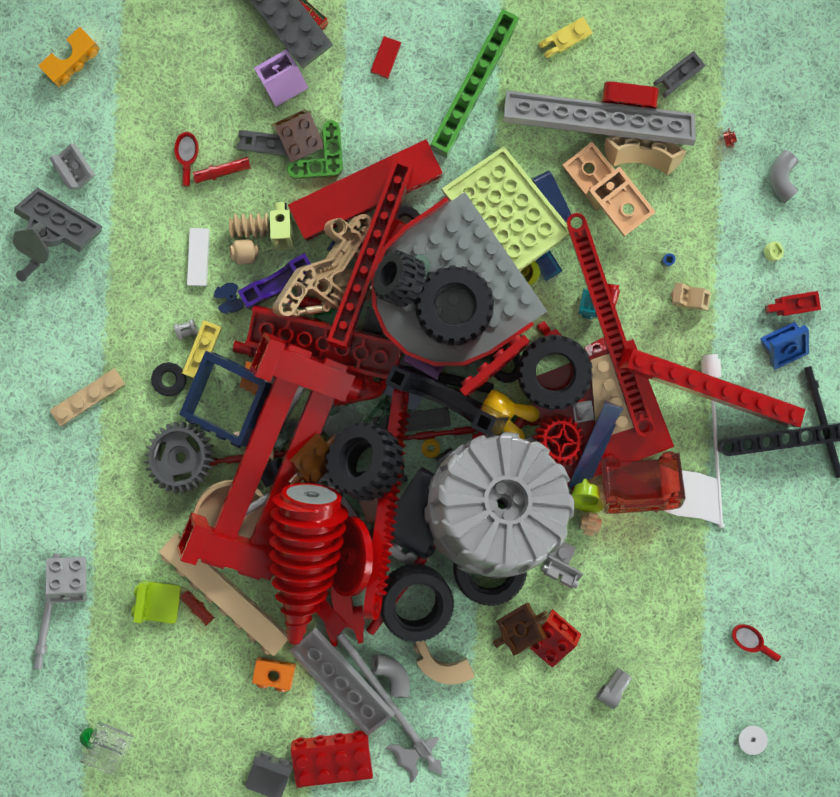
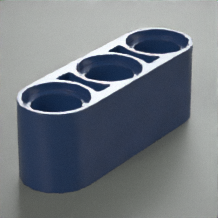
[531,170,573,222]

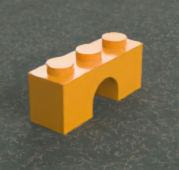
[38,27,100,87]

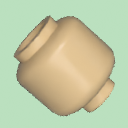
[229,239,259,265]

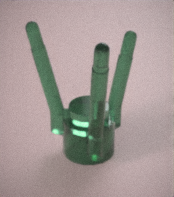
[363,395,392,427]

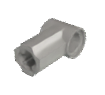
[596,667,632,709]

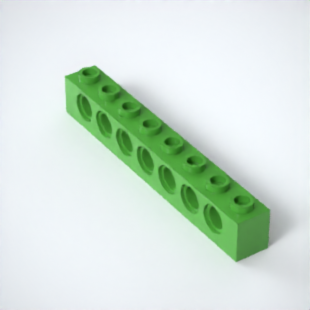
[430,9,519,158]

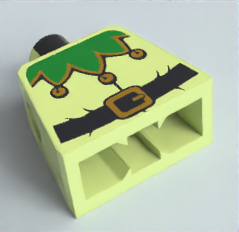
[270,202,294,250]

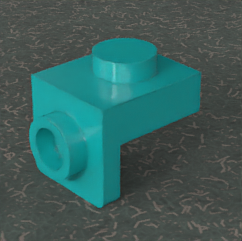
[578,288,596,319]

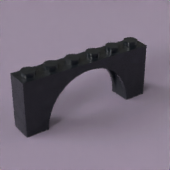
[385,365,509,436]

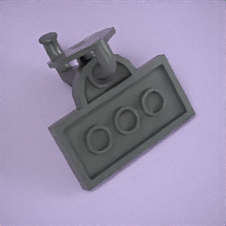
[13,187,103,282]

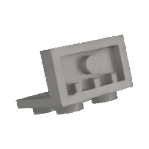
[45,557,87,604]

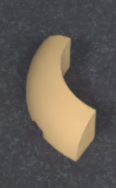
[604,136,686,175]

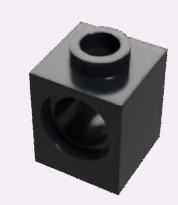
[261,457,282,488]

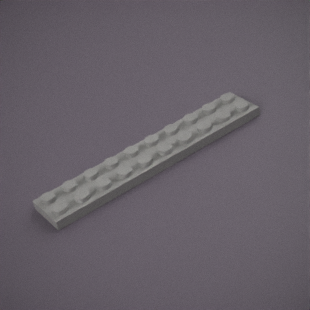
[503,91,696,146]

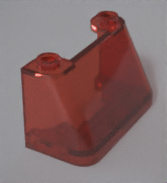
[600,451,686,514]

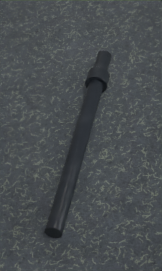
[804,366,840,478]

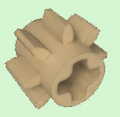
[579,511,602,536]

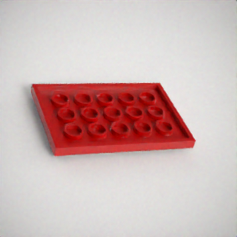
[460,335,530,396]

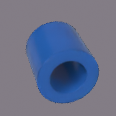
[661,253,676,267]

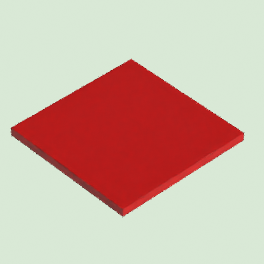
[533,339,674,486]

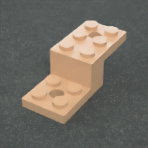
[562,142,655,237]

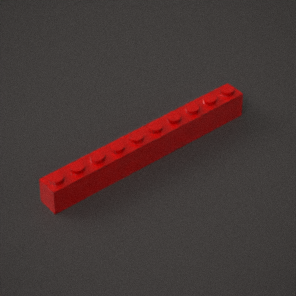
[327,159,413,351]
[619,349,806,428]

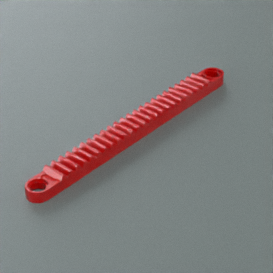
[566,213,655,437]
[363,388,410,620]

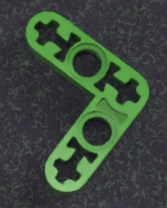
[287,120,343,179]

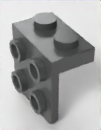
[245,750,293,797]

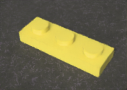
[182,320,222,378]

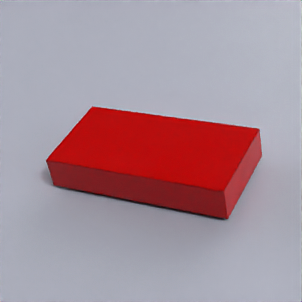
[371,36,401,79]

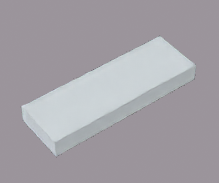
[187,228,210,286]

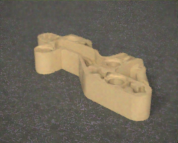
[273,214,372,317]

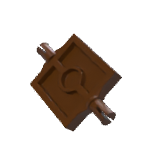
[287,433,336,485]
[493,603,549,656]

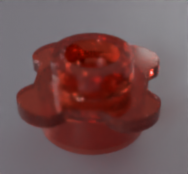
[723,128,737,148]

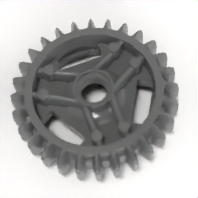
[144,422,216,493]

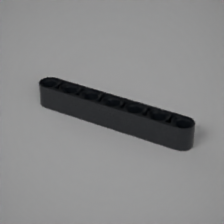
[718,422,840,456]

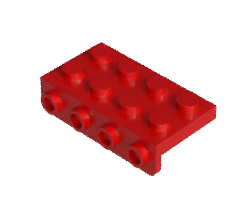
[291,731,373,788]

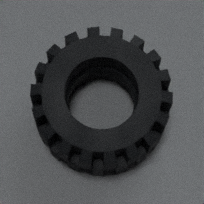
[373,250,426,307]

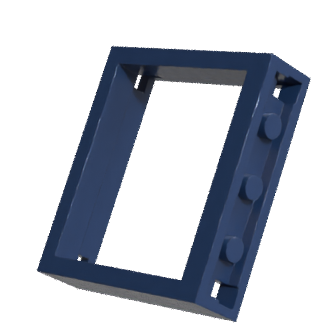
[179,351,272,448]

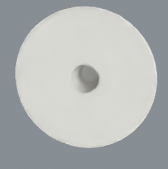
[739,726,768,755]

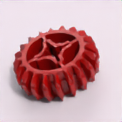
[532,415,585,467]

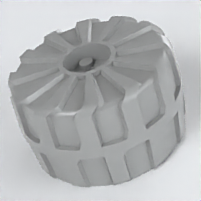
[424,432,574,578]

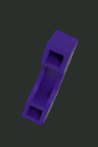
[237,253,311,310]

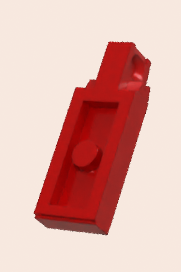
[765,291,821,316]

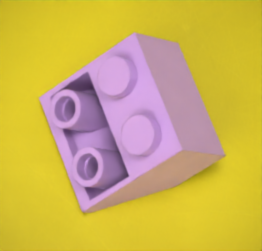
[254,49,308,107]

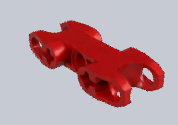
[325,586,365,647]

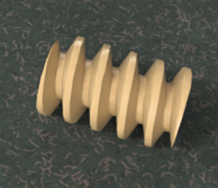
[229,213,270,238]

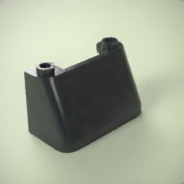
[391,467,435,560]

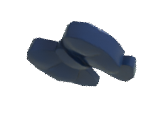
[214,283,244,314]

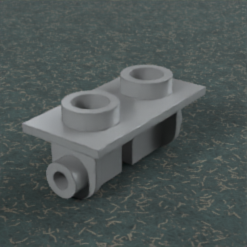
[541,556,584,589]

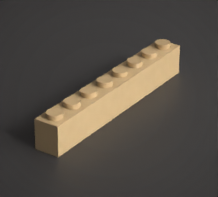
[159,533,288,656]

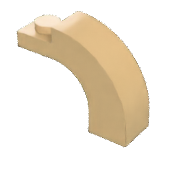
[413,640,475,685]

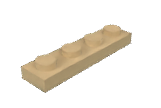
[50,368,126,426]

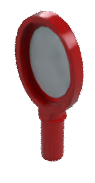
[174,132,199,187]
[732,624,781,662]

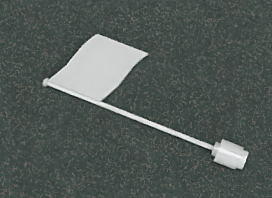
[659,354,725,528]

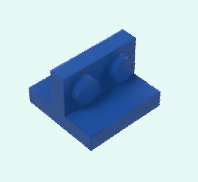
[760,322,809,370]

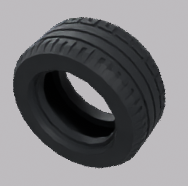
[453,562,527,606]
[380,563,454,642]

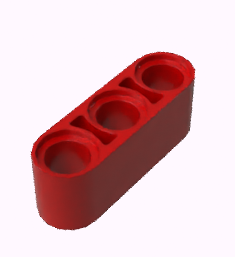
[602,81,659,109]

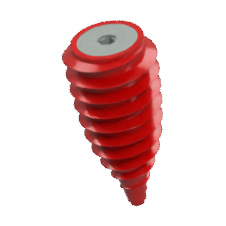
[269,483,349,645]

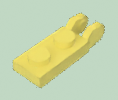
[538,17,593,59]

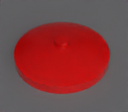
[332,516,373,596]

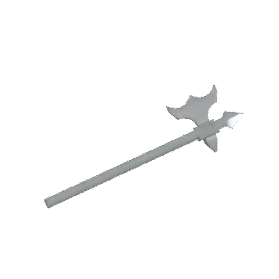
[336,632,442,783]

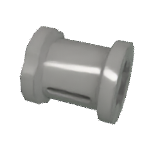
[174,319,198,341]

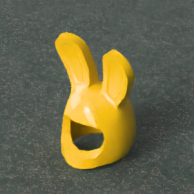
[483,390,540,440]

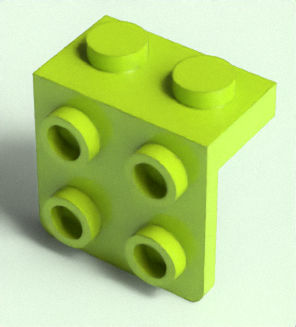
[131,581,181,624]

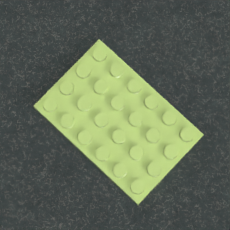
[442,146,570,271]

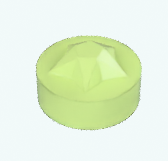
[764,241,784,261]

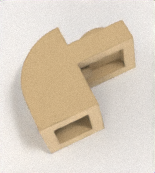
[671,283,711,311]

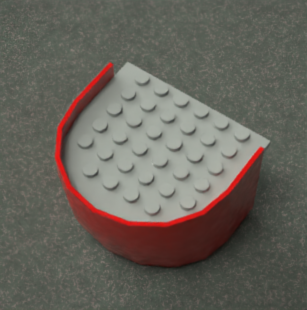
[372,192,547,366]

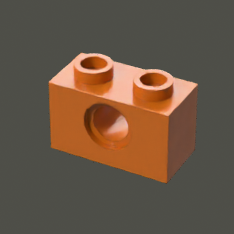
[252,657,296,692]

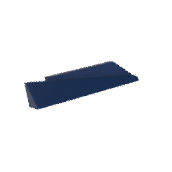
[568,400,623,488]

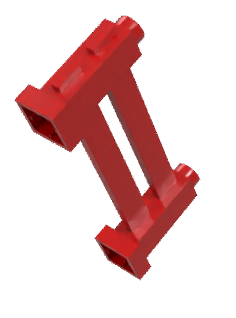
[177,332,362,581]

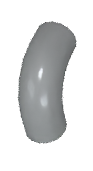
[769,150,799,204]
[372,655,410,698]

